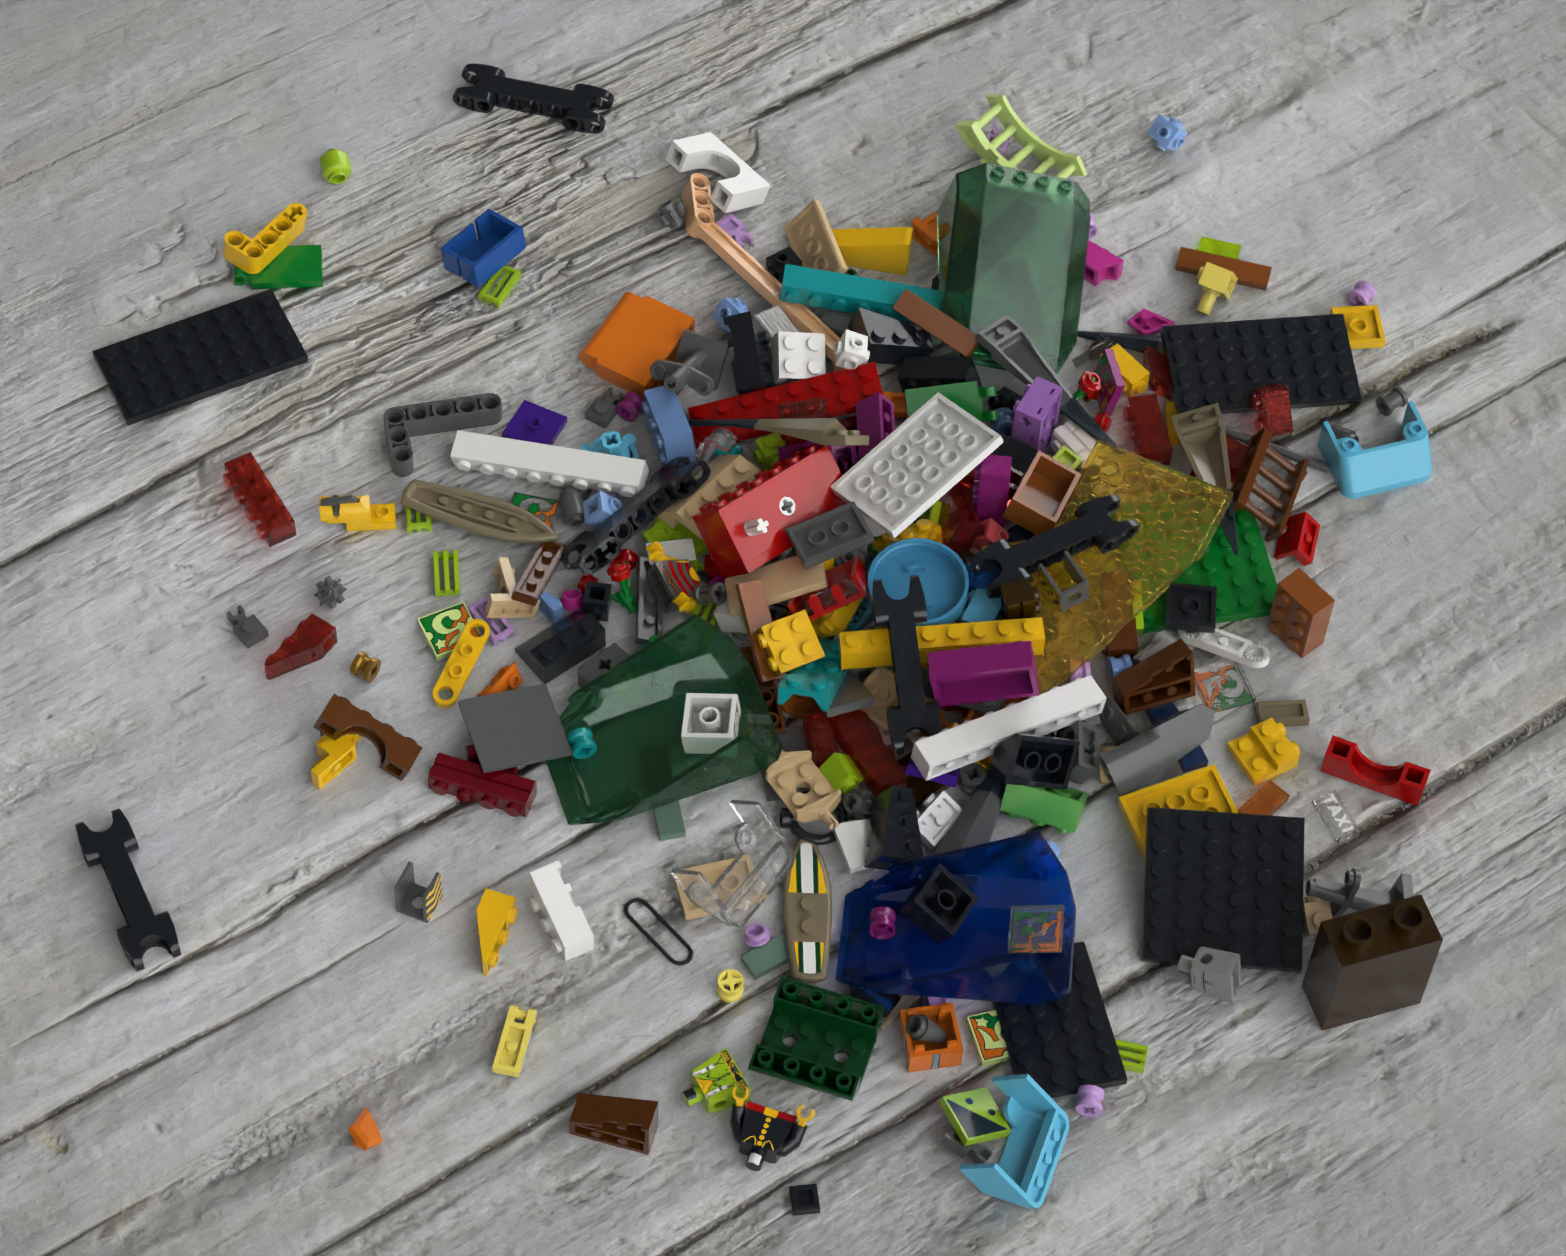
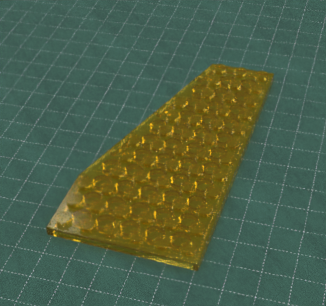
[999,440,1234,695]

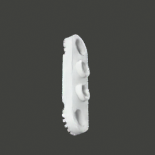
[1178,628,1270,668]

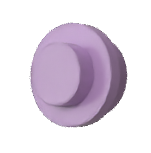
[744,923,770,947]

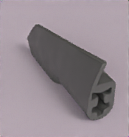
[1099,704,1215,797]

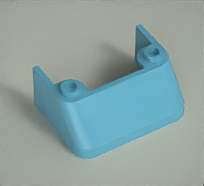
[1317,401,1432,499]
[959,1074,1069,1208]

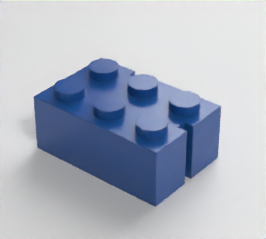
[440,208,526,288]

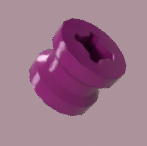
[615,392,644,422]
[869,907,896,940]

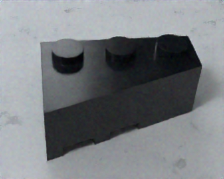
[723,311,774,395]

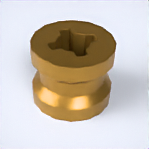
[350,651,381,682]

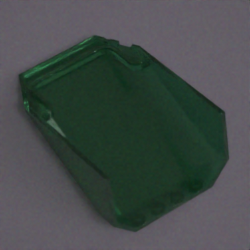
[937,163,1091,374]
[546,614,783,825]

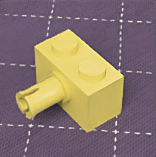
[1196,262,1238,316]

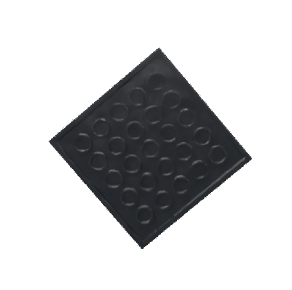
[1142,807,1305,973]

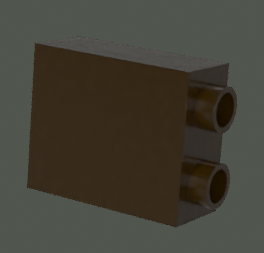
[1302,894,1443,1030]

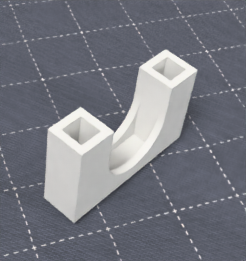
[665,132,771,213]

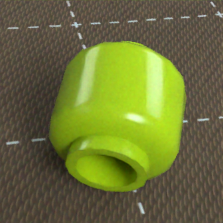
[319,148,351,184]

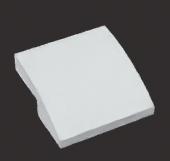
[832,819,882,874]

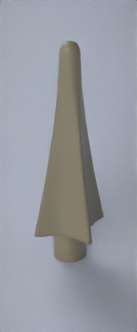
[879,982,928,1030]

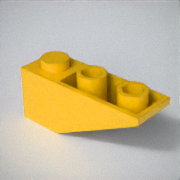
[476,888,519,976]

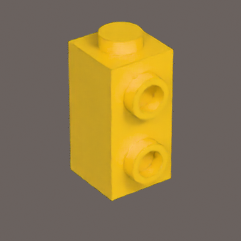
[1099,343,1150,399]

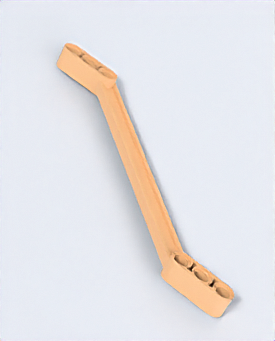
[682,173,863,372]

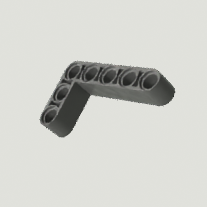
[383,393,502,477]

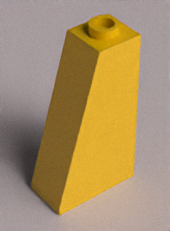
[832,227,913,276]

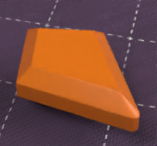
[348,1108,383,1151]

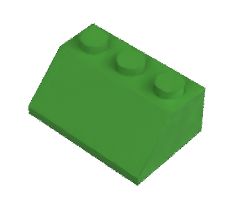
[1000,784,1089,834]

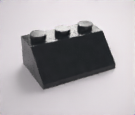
[515,611,606,684]
[988,733,1080,790]

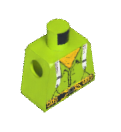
[681,1048,751,1113]

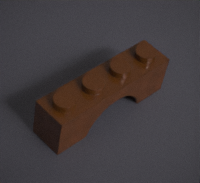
[313,694,423,781]

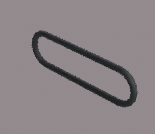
[624,898,693,965]

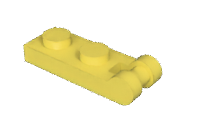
[492,1005,537,1078]

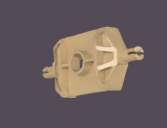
[765,741,842,830]

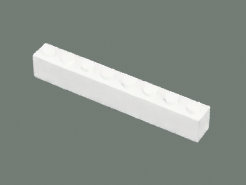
[450,430,649,498]
[911,675,1107,781]

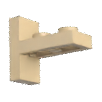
[485,557,540,618]

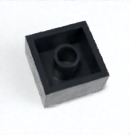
[899,864,979,945]

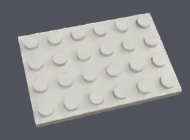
[830,392,1004,538]

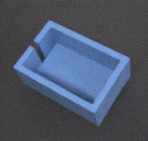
[641,384,696,469]

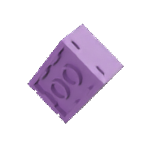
[1010,376,1063,453]

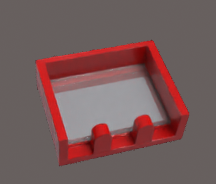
[787,556,868,622]

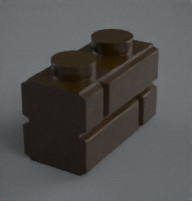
[1000,578,1040,620]

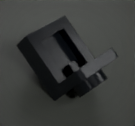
[988,386,1023,418]

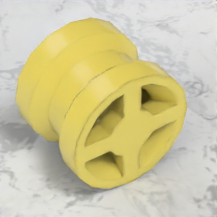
[717,969,744,1003]

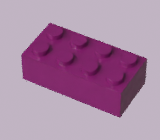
[928,641,1039,707]

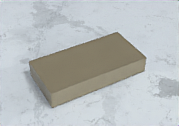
[1255,699,1310,727]

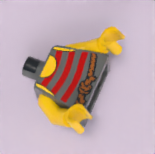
[645,541,709,614]

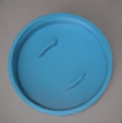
[867,538,969,626]

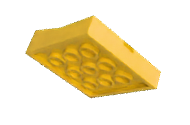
[1118,764,1238,863]

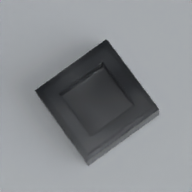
[789,1184,820,1216]

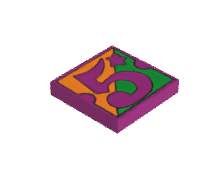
[1094,349,1125,416]

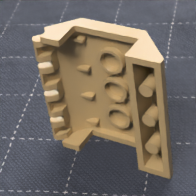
[658,455,761,561]

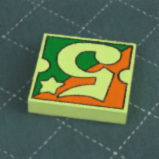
[417,602,481,661]
[966,1010,1009,1067]

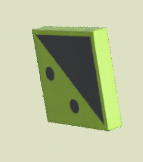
[939,1087,1012,1146]

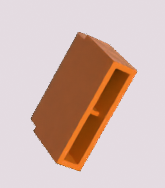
[579,292,695,398]

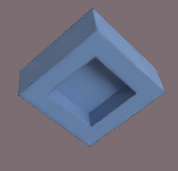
[539,591,563,624]

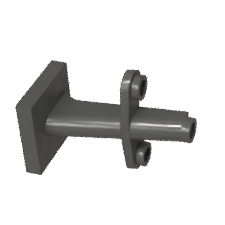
[650,329,729,396]
[1305,868,1414,917]

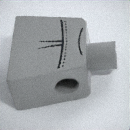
[1178,946,1241,1003]

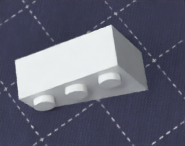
[528,860,594,961]

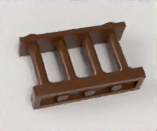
[1232,428,1309,542]

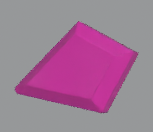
[1127,309,1175,335]

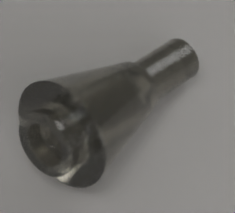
[1072,335,1114,368]

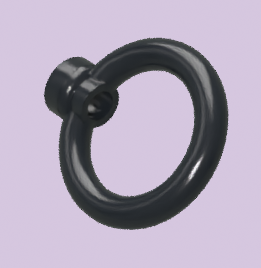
[780,793,848,845]

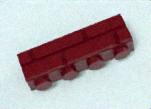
[428,753,537,817]

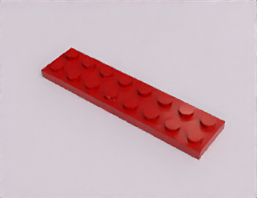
[688,362,884,451]

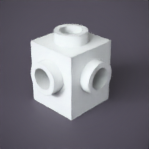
[833,329,870,369]

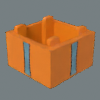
[898,1002,964,1073]

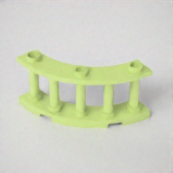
[955,94,1087,206]

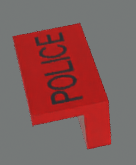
[1274,511,1321,566]

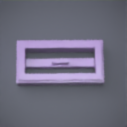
[467,596,515,646]

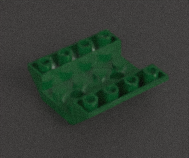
[748,976,885,1101]

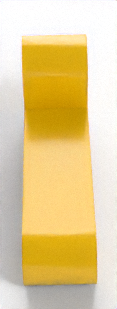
[223,203,307,274]

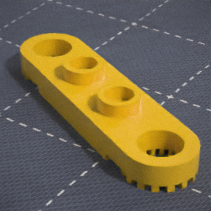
[432,619,490,709]

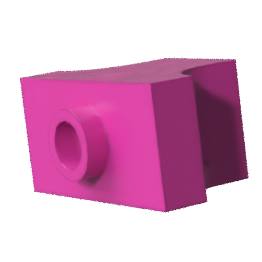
[1077,238,1124,286]

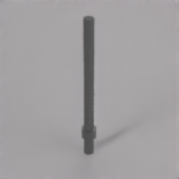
[1225,425,1330,473]

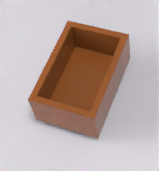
[1003,450,1082,535]
[1267,568,1335,658]

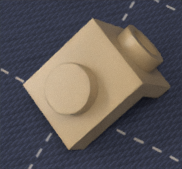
[1303,896,1332,935]

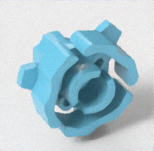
[580,431,639,459]

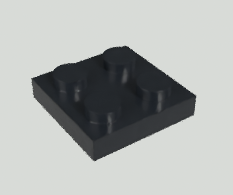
[1164,582,1217,633]

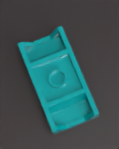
[778,636,848,711]

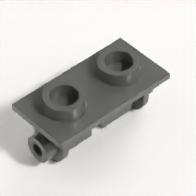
[1099,695,1140,746]

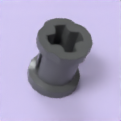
[1376,387,1408,416]
[693,582,727,605]

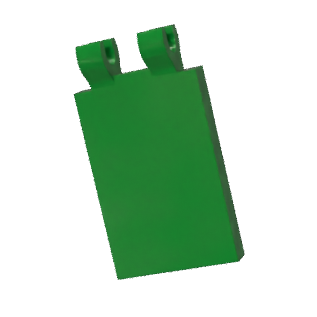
[234,245,323,290]
[905,381,999,422]

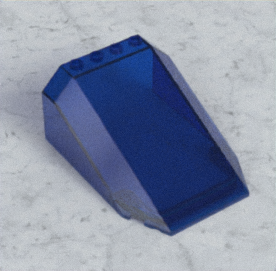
[835,831,1076,1004]

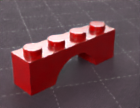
[1320,735,1431,806]

